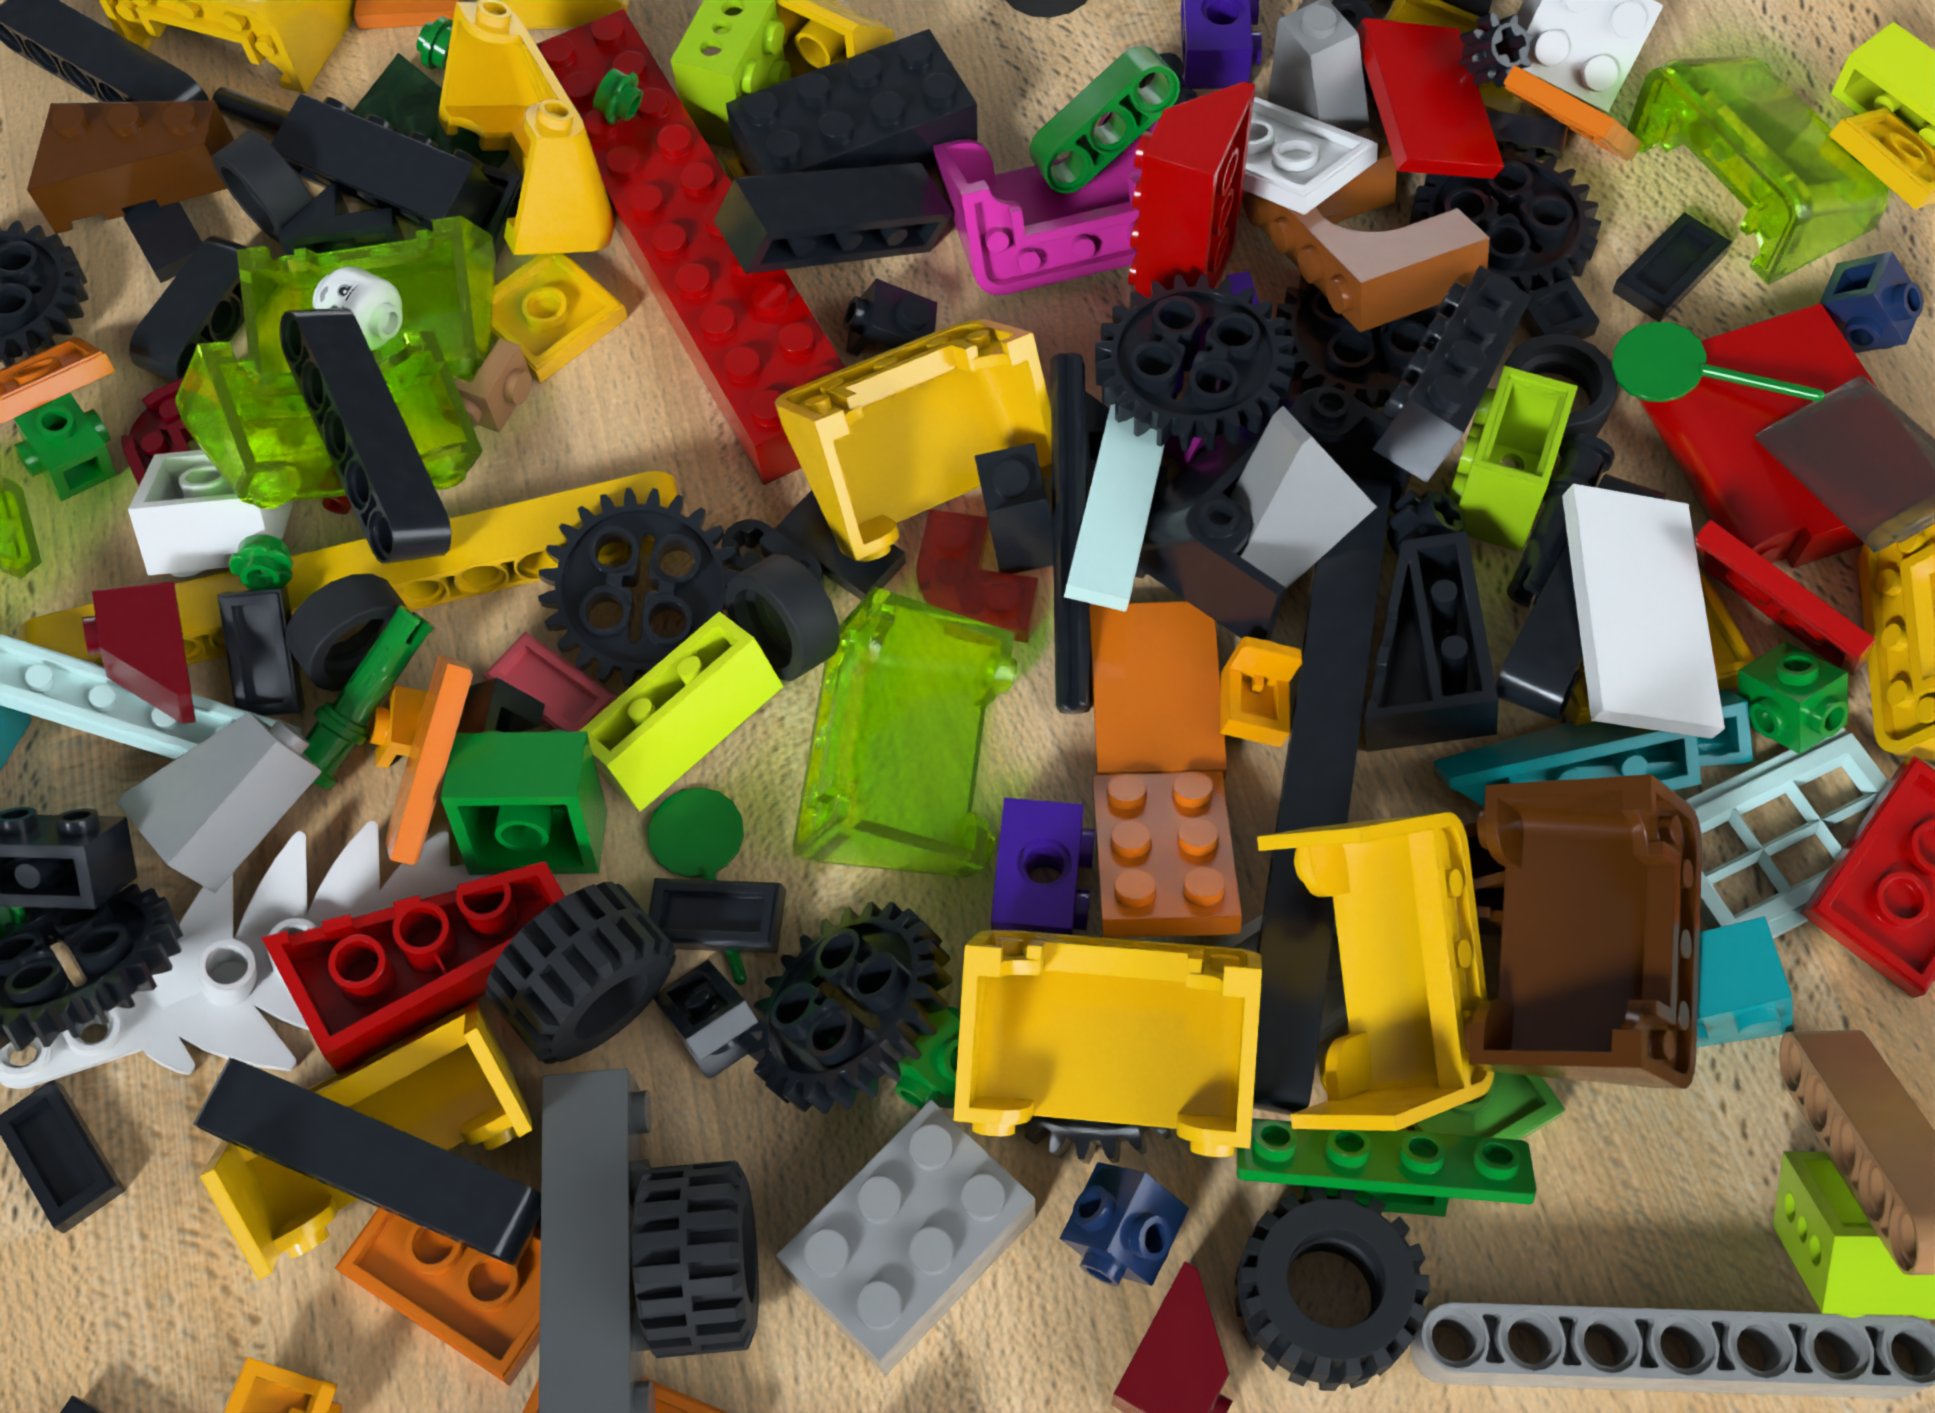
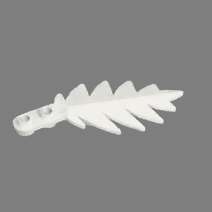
[0,820,491,1089]

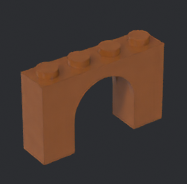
[1243,127,1490,332]

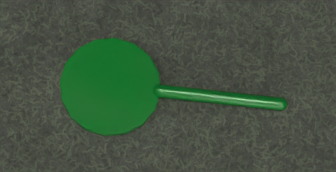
[1612,322,1825,402]
[648,787,747,985]

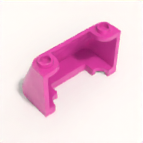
[933,112,1160,295]

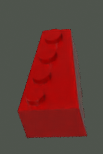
[261,861,565,1075]

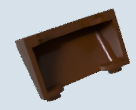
[1464,774,1702,1089]

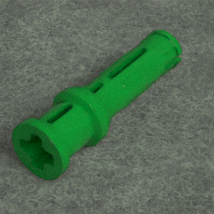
[304,605,435,790]

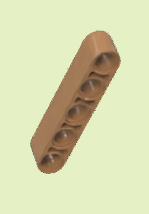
[1779,1030,1935,1275]

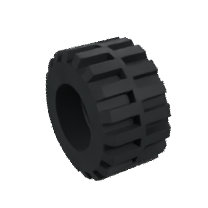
[485,882,676,1064]
[632,1160,759,1358]
[1234,1187,1430,1391]

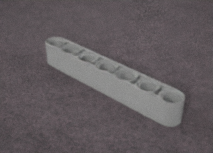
[1410,1302,1935,1399]

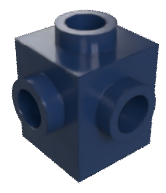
[1819,251,1924,353]
[1059,1162,1189,1287]

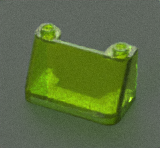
[1627,55,1888,286]
[237,216,496,404]
[175,330,483,509]
[793,587,1017,878]

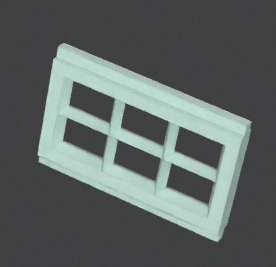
[1685,728,1889,939]

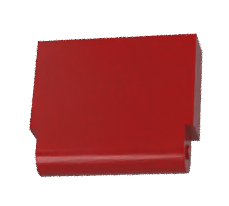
[1636,303,1935,569]

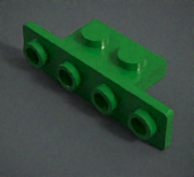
[1236,1118,1537,1217]

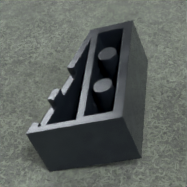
[1364,531,1499,752]

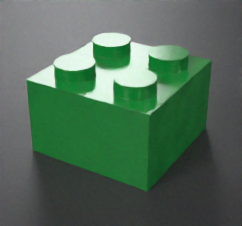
[441,730,607,875]

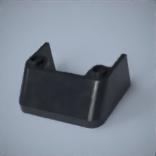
[1137,386,1412,640]

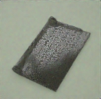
[1755,376,1935,553]

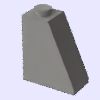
[1268,0,1370,133]
[1229,406,1377,591]
[116,712,322,893]

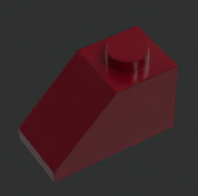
[82,581,196,724]
[1112,1261,1233,1413]

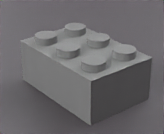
[776,1100,1036,1376]

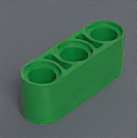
[1029,46,1180,194]

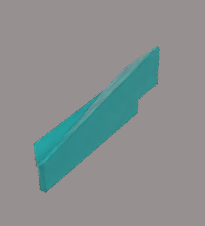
[1434,689,1753,807]

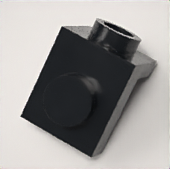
[843,278,938,356]

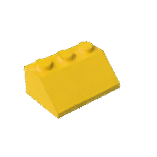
[776,0,895,78]

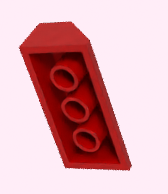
[1128,82,1255,298]

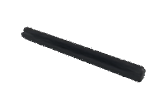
[1050,352,1091,715]

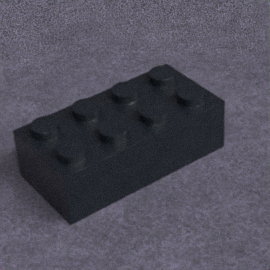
[726,29,978,177]

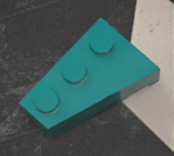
[1696,916,1794,1048]

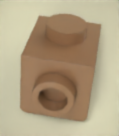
[435,338,533,432]

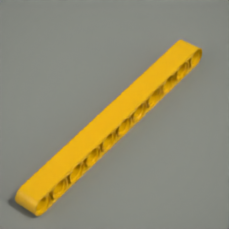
[19,471,684,666]

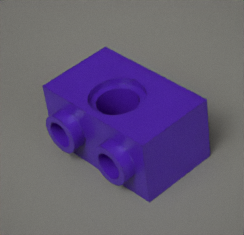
[1180,0,1262,89]
[990,797,1095,935]

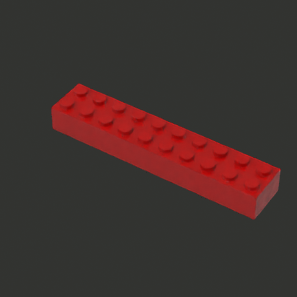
[536,9,846,485]

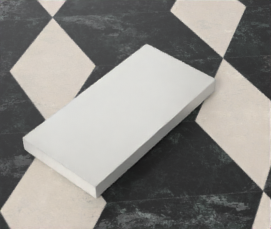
[1562,484,1725,739]

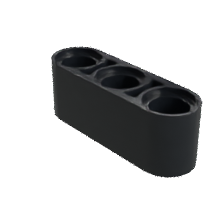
[129,235,273,381]

